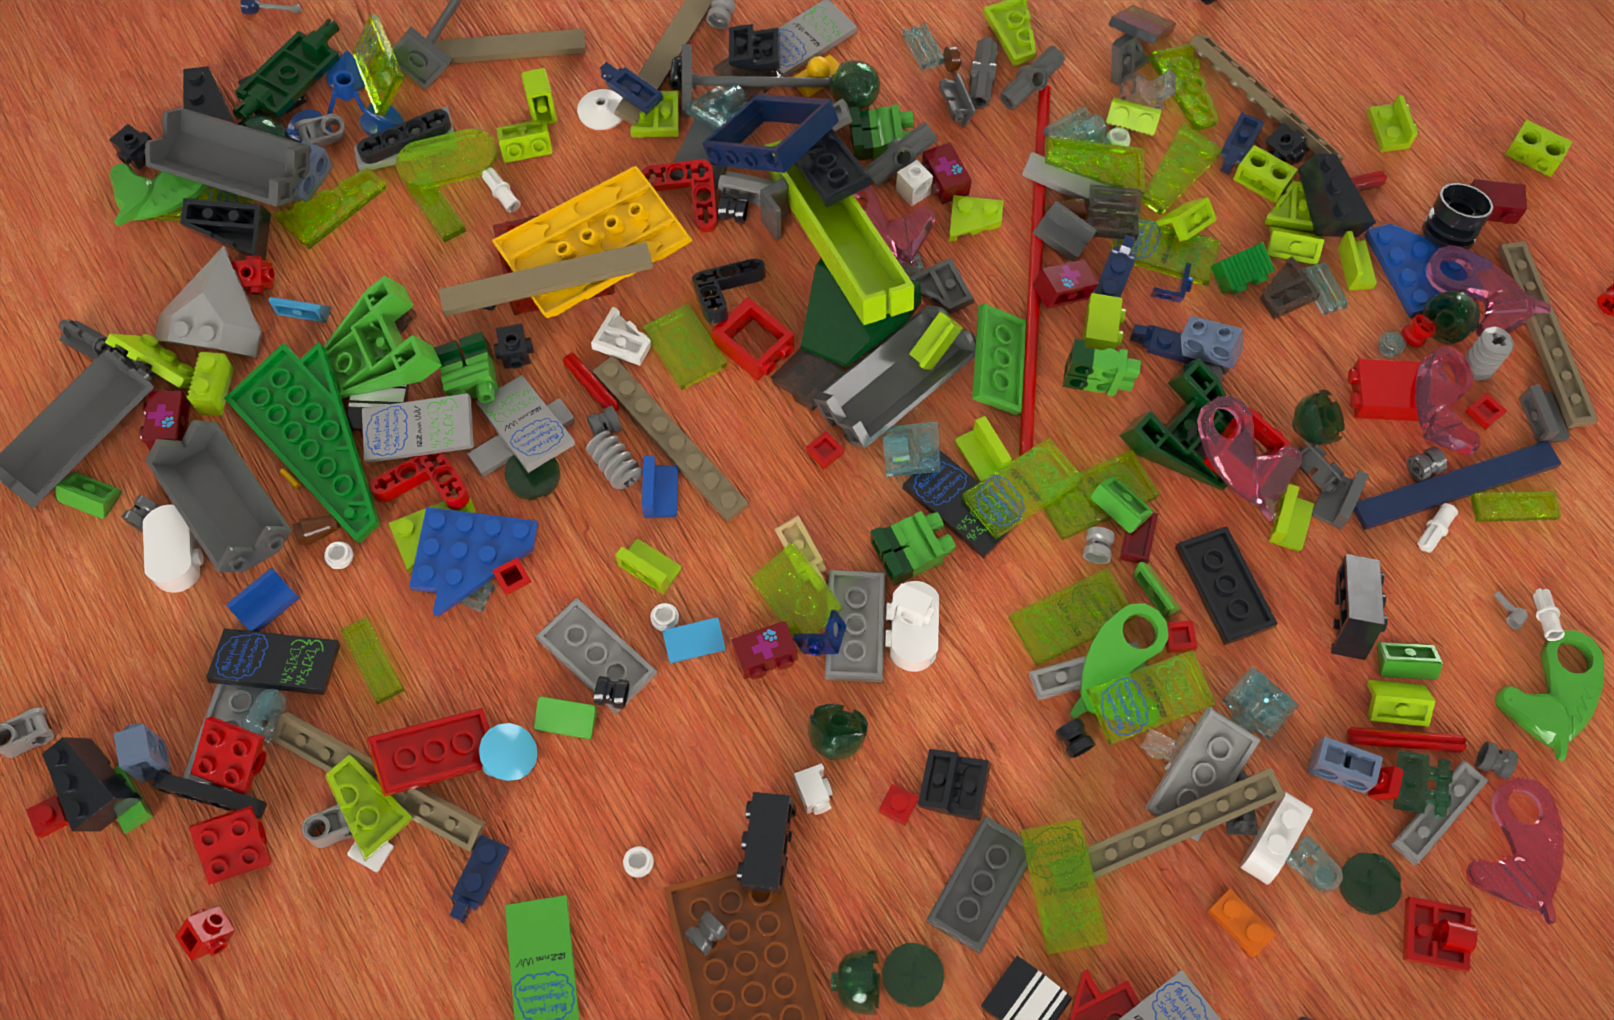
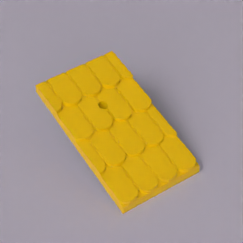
[492,166,693,318]

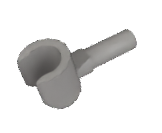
[1494,592,1528,630]

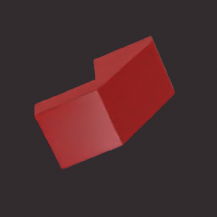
[492,557,531,595]

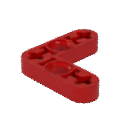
[642,159,718,232]
[370,452,470,510]

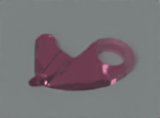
[1426,245,1551,337]
[1466,777,1564,924]

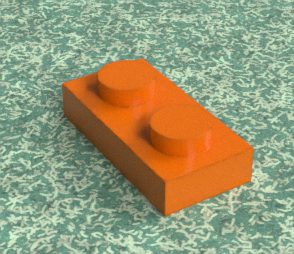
[1207,889,1276,958]

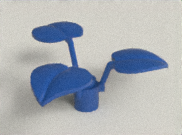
[285,50,404,143]

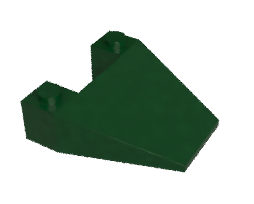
[800,258,921,367]
[1119,358,1256,490]

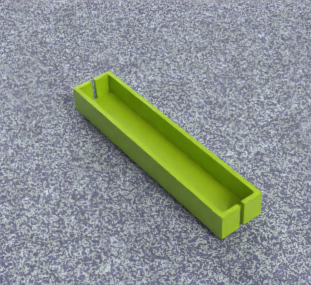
[764,140,914,325]

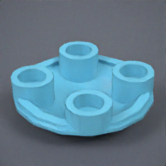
[479,723,538,781]

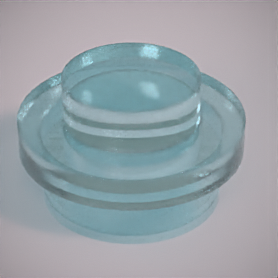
[1378,332,1406,357]

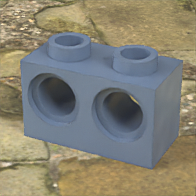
[294,141,333,205]
[1181,316,1243,369]
[113,724,172,783]
[1307,736,1383,794]

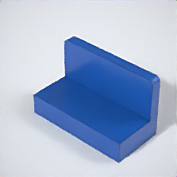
[642,456,678,518]
[226,568,299,632]

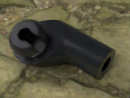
[669,56,682,90]

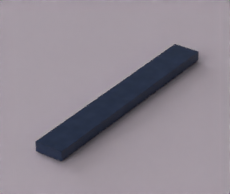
[1353,441,1562,530]

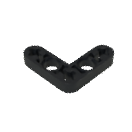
[692,259,766,323]

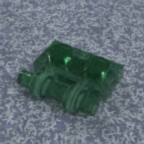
[1392,750,1453,818]

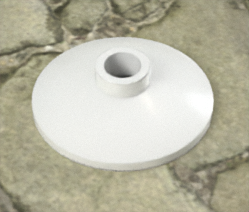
[577,89,623,130]

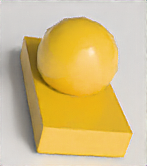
[794,55,845,98]

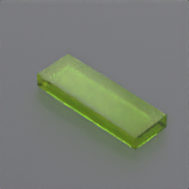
[406,174,466,243]
[1470,491,1561,522]
[341,617,404,704]

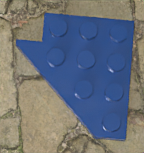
[1365,223,1490,318]
[409,507,539,617]

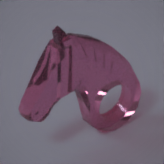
[853,186,936,266]
[1415,346,1481,456]
[1197,396,1302,521]

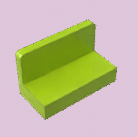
[1156,197,1217,242]
[1266,226,1325,265]
[1337,231,1377,291]
[909,311,963,370]
[955,416,1012,484]
[1268,484,1314,552]
[615,539,682,594]
[1367,680,1435,727]

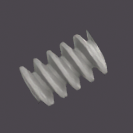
[1464,327,1514,381]
[586,430,643,490]

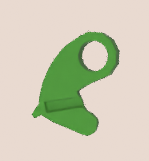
[110,163,209,226]
[1070,603,1168,727]
[1495,630,1604,761]

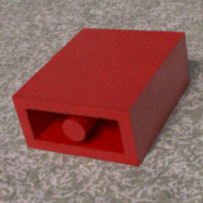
[1348,358,1428,421]

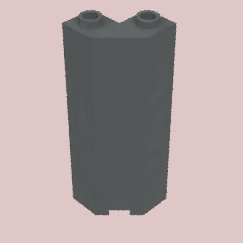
[145,107,310,207]
[813,305,976,448]
[0,349,154,508]
[145,420,292,572]

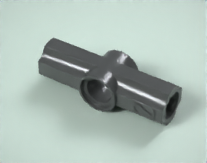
[969,37,998,109]
[999,46,1065,110]
[864,121,938,186]

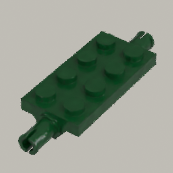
[232,19,340,122]

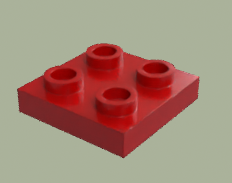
[190,716,267,795]
[189,805,271,885]
[1403,896,1478,972]

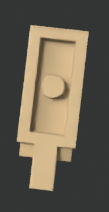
[774,515,828,592]

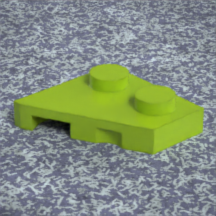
[630,91,679,138]
[1264,181,1314,232]
[949,195,1004,242]

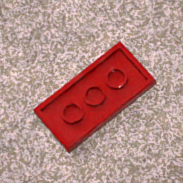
[366,708,490,797]

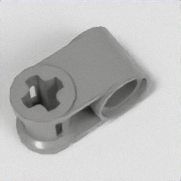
[294,114,346,147]
[0,708,55,758]
[302,804,353,848]

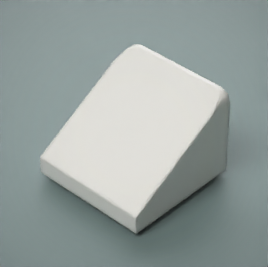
[347,842,394,873]

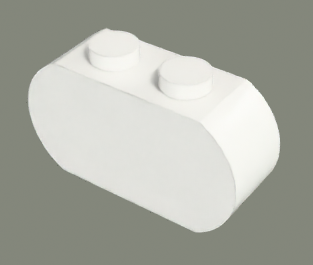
[143,505,204,593]
[885,581,939,671]
[1240,792,1313,885]

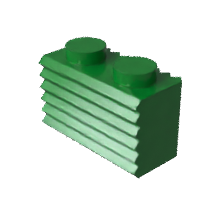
[1210,242,1275,295]

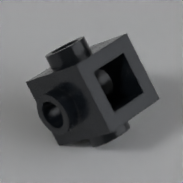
[1265,123,1308,166]
[109,124,152,170]
[494,324,534,369]

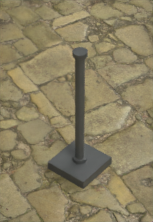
[386,0,462,90]
[682,44,835,116]

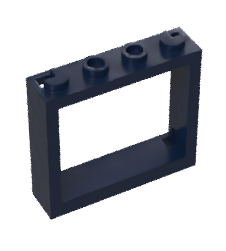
[702,94,839,173]

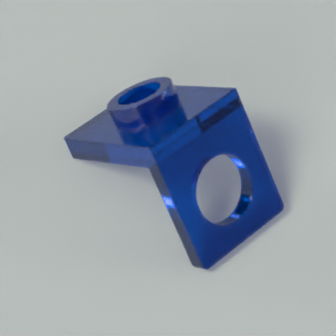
[1150,263,1193,303]
[793,610,847,656]

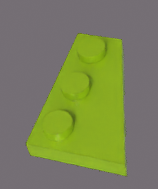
[983,0,1036,66]
[105,334,195,388]
[389,495,476,574]
[326,754,412,862]

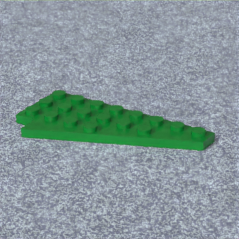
[224,342,380,543]

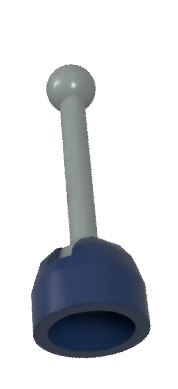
[241,0,302,15]

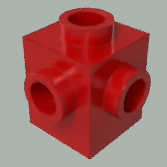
[231,256,275,295]
[175,906,235,961]

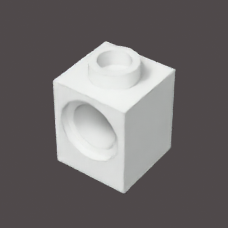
[896,160,933,207]

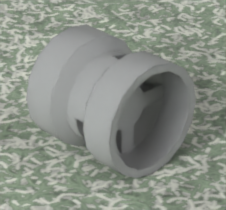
[706,0,736,30]
[1083,527,1115,564]

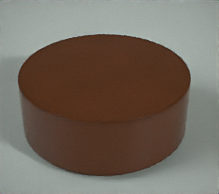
[943,46,961,71]

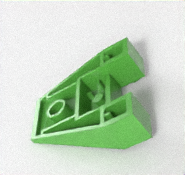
[324,275,442,399]

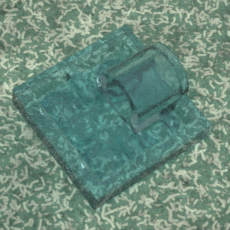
[686,84,747,131]
[1043,106,1112,170]
[883,422,941,477]
[1222,666,1299,740]

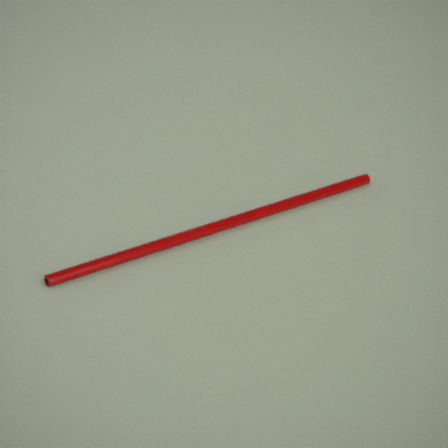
[1019,85,1051,458]

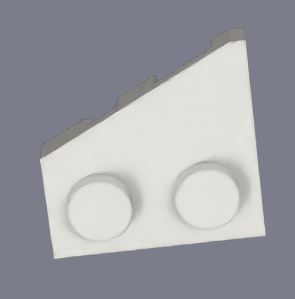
[591,307,651,366]

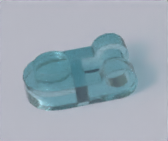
[241,689,286,744]
[1286,836,1343,892]

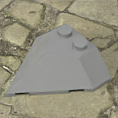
[155,246,262,358]

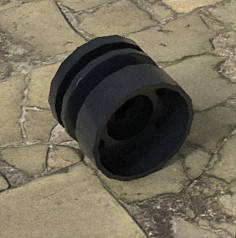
[1422,183,1493,252]

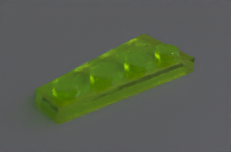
[1149,43,1219,131]
[1141,122,1222,215]
[1045,136,1145,197]
[273,168,387,249]

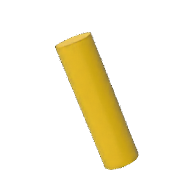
[280,468,301,489]

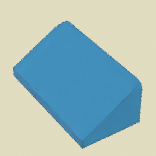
[268,297,331,323]
[662,617,726,664]

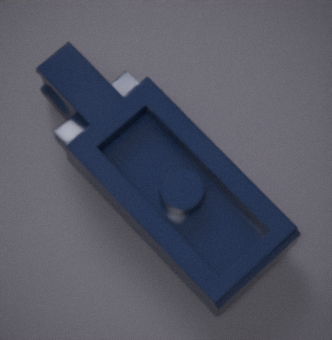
[600,62,663,114]
[1220,113,1264,174]
[1094,235,1136,298]
[1130,324,1196,364]
[449,835,510,923]

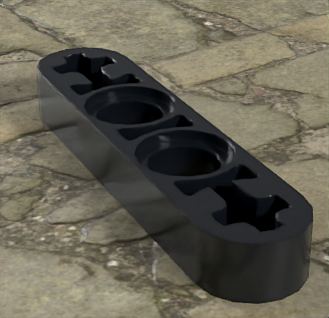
[357,109,451,164]
[151,772,267,819]

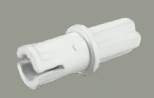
[482,167,521,213]
[1417,503,1458,553]
[1533,588,1565,641]

